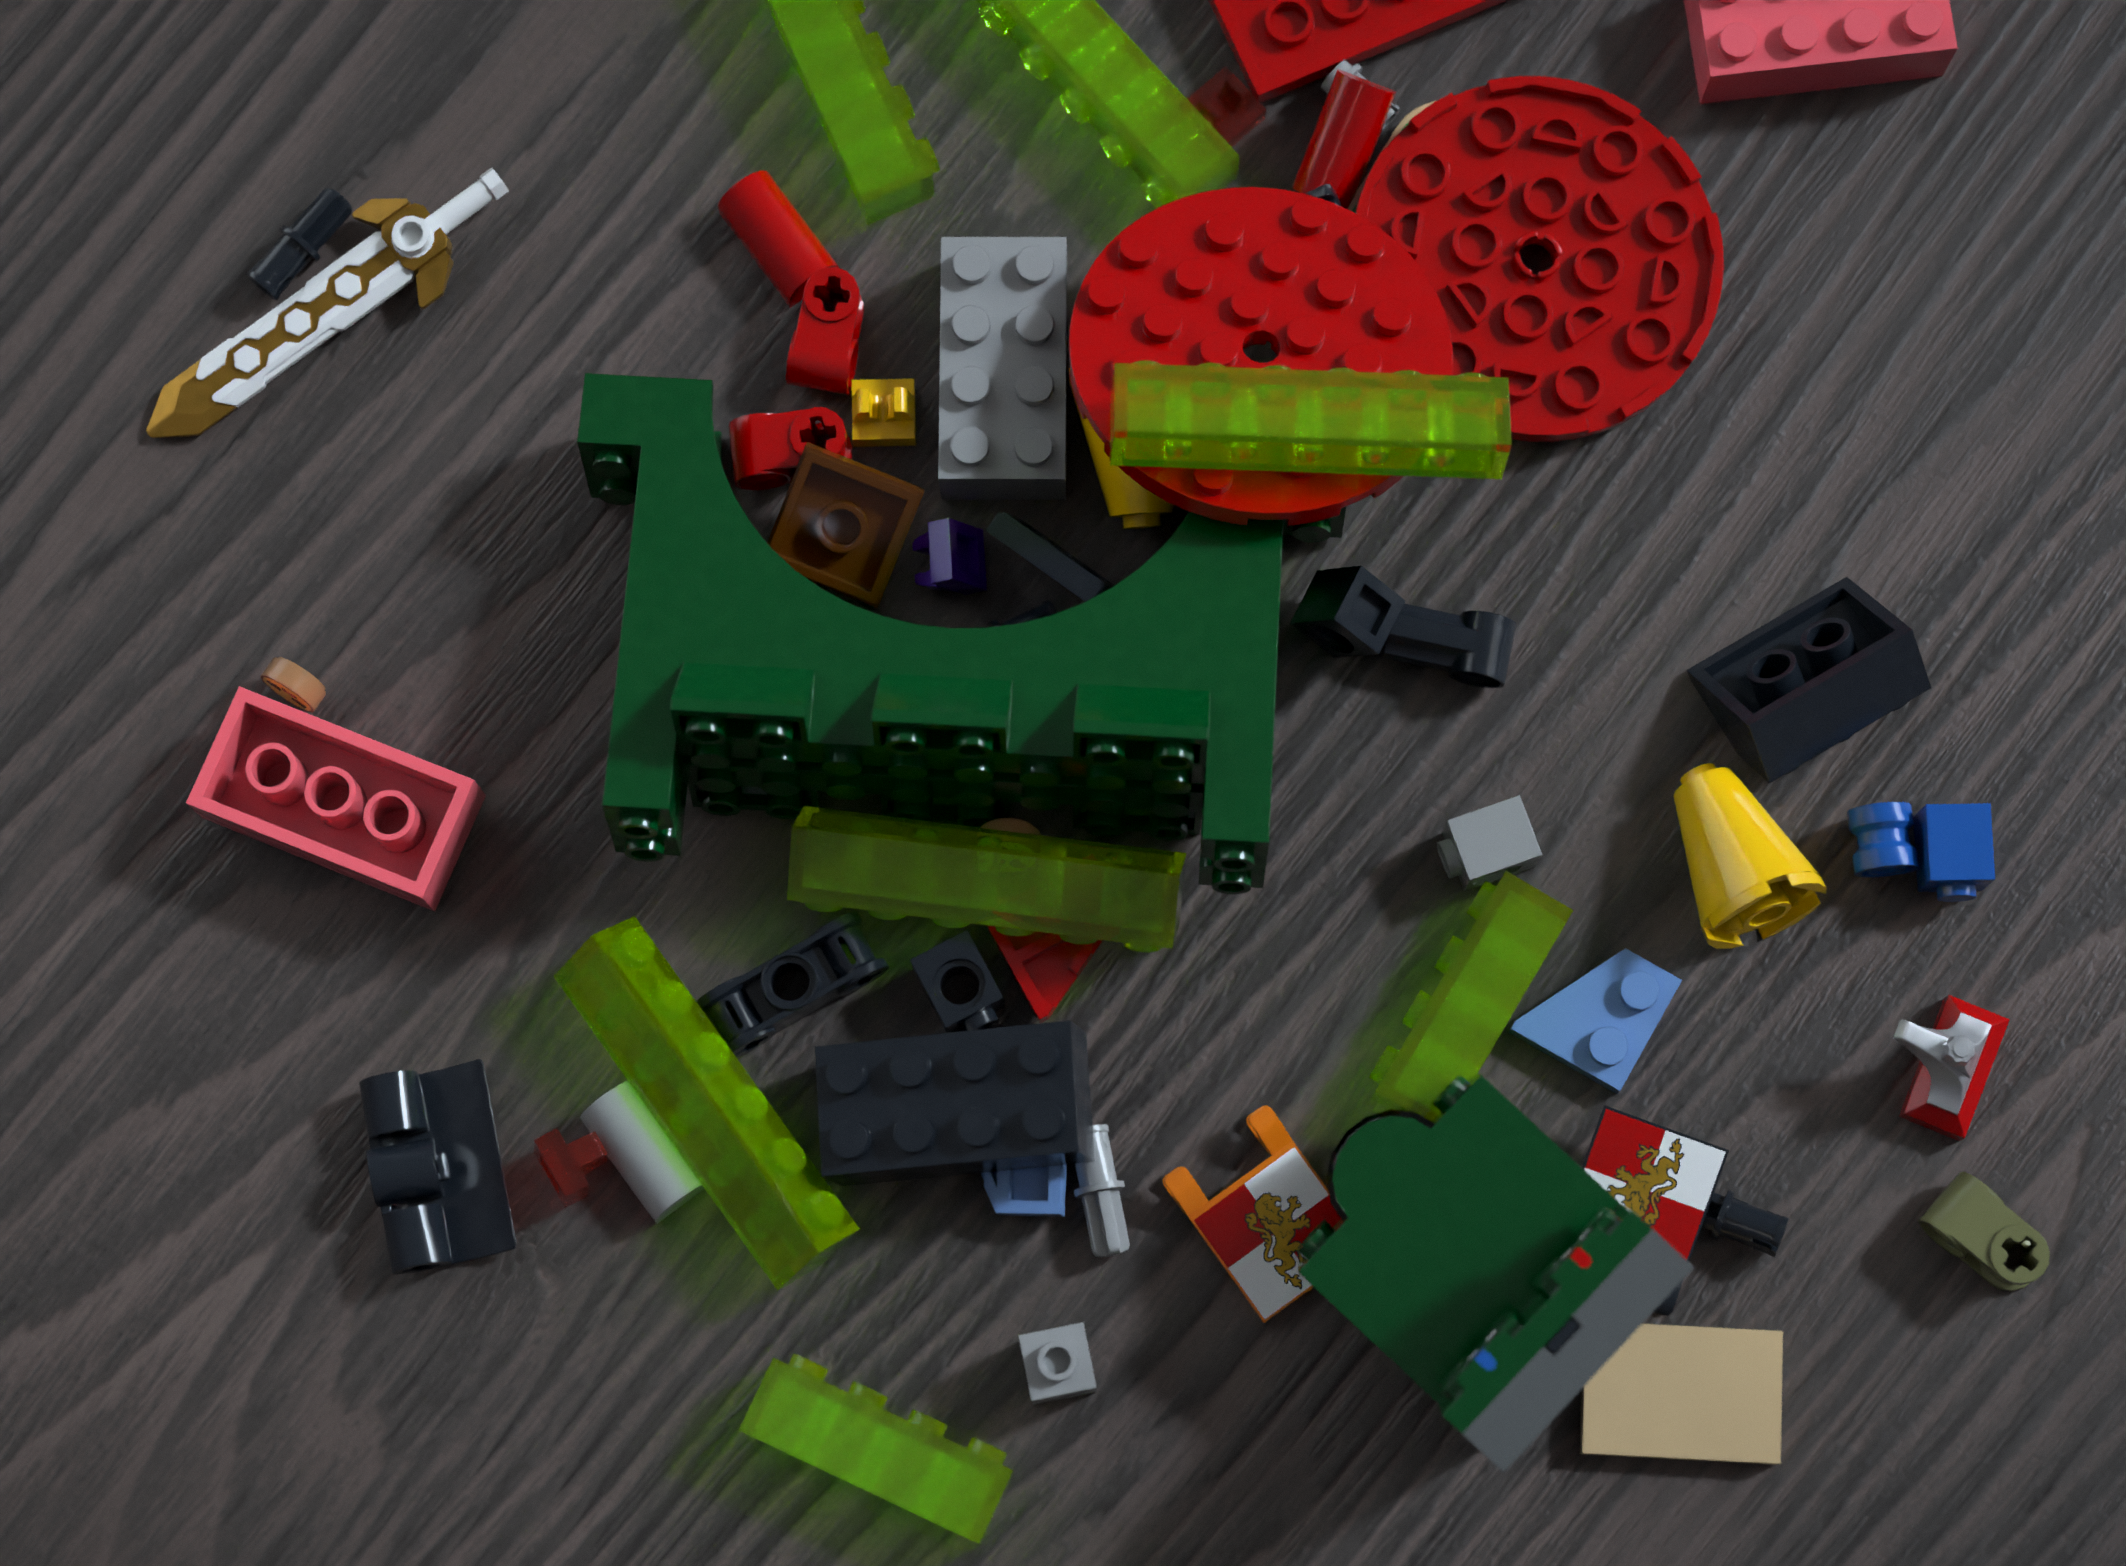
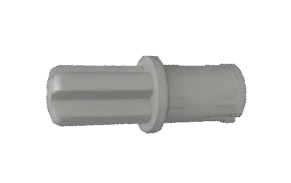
[1074,1124,1130,1257]

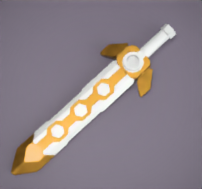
[147,168,509,438]

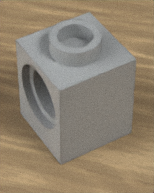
[1437,795,1542,892]
[1018,1322,1097,1405]

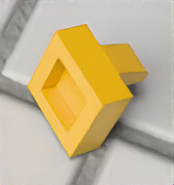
[852,379,916,447]

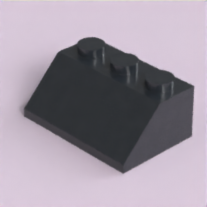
[1687,577,1931,783]

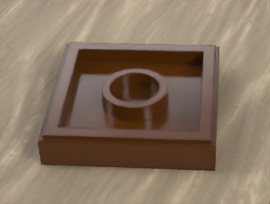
[767,442,925,608]

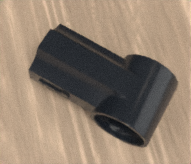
[1383,604,1517,689]

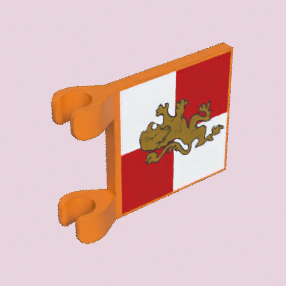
[1162,1105,1346,1323]

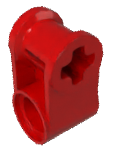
[786,267,864,395]
[728,407,853,490]

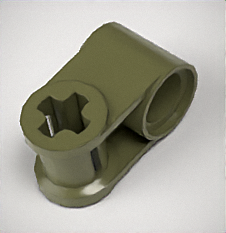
[1918,1171,2050,1292]

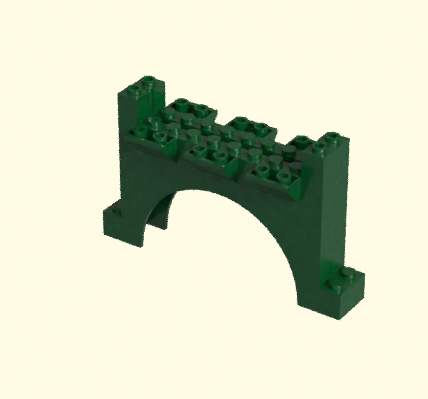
[577,373,1346,894]

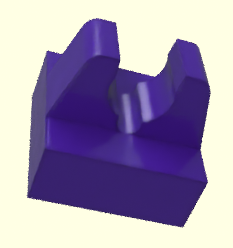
[912,518,987,595]

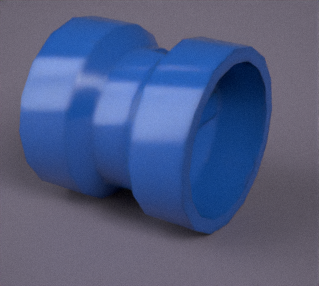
[1847,802,1920,878]

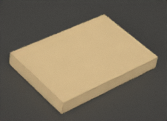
[1580,1324,1783,1465]

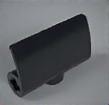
[359,1059,517,1274]

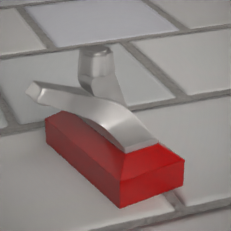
[1894,995,2010,1141]

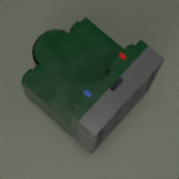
[1298,1074,1694,1473]

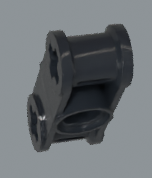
[695,911,889,1060]

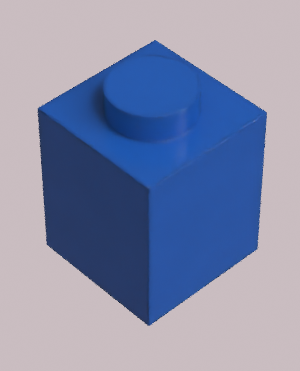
[1913,803,1995,902]

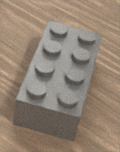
[938,237,1067,500]

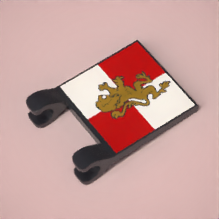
[1581,1105,1729,1316]

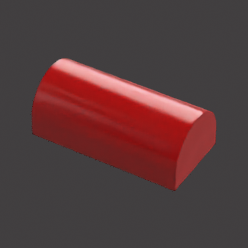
[1292,69,1396,209]
[718,170,840,308]

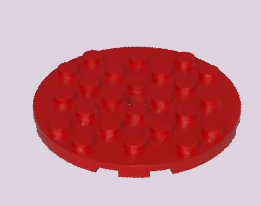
[1355,76,1724,442]
[1068,187,1453,526]

